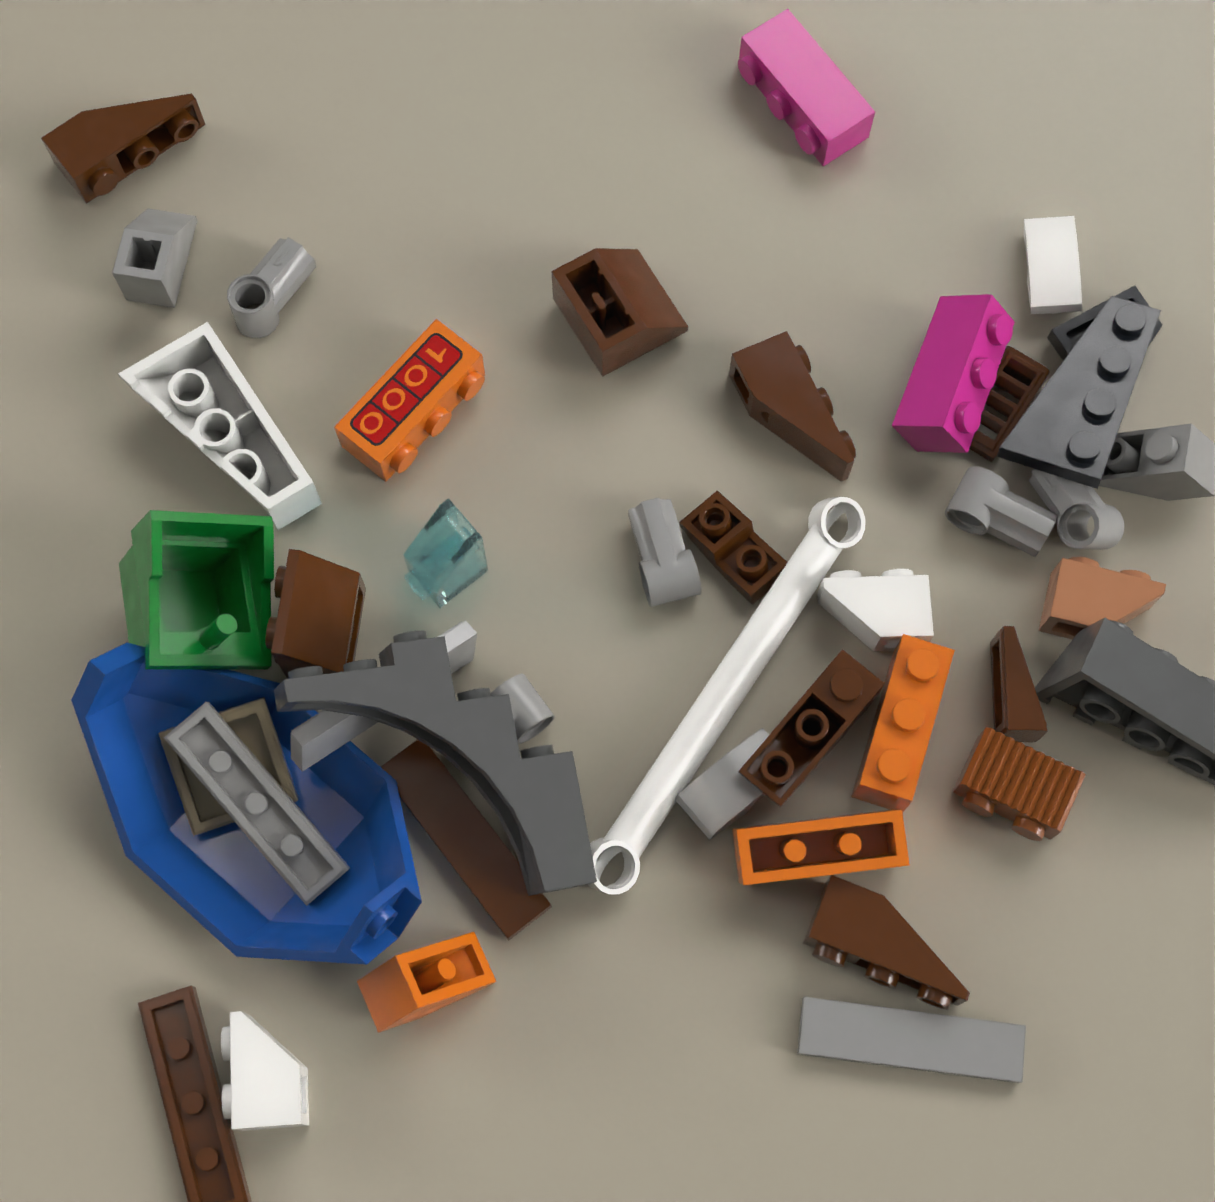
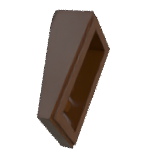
[969,346,1050,462]
[990,626,1048,742]

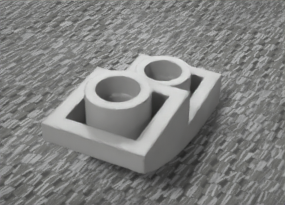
[675,728,769,840]

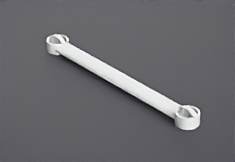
[588,497,866,894]

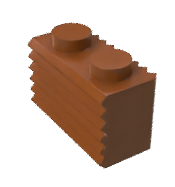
[953,727,1086,841]

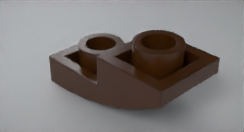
[679,490,788,605]

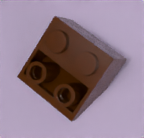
[551,248,688,377]
[265,549,366,679]

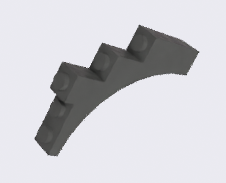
[274,631,597,896]

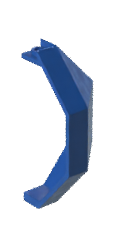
[71,642,422,965]

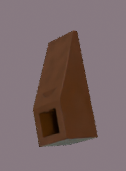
[41,93,206,204]
[729,331,856,482]
[738,649,884,807]
[803,875,970,1010]

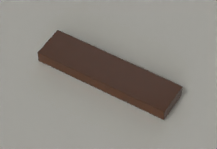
[381,739,552,941]
[138,985,252,1202]

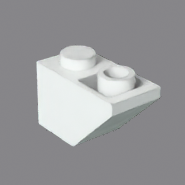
[817,569,934,651]
[221,1011,309,1131]

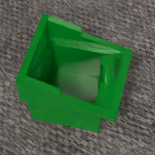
[119,510,274,670]

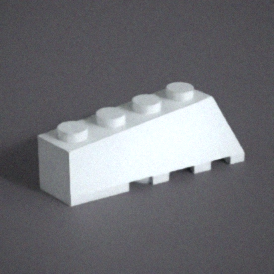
[118,322,322,530]

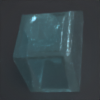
[403,498,488,608]

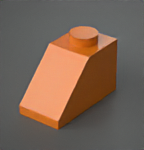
[357,932,497,1033]

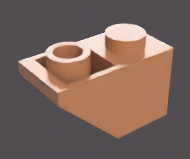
[1038,557,1166,640]

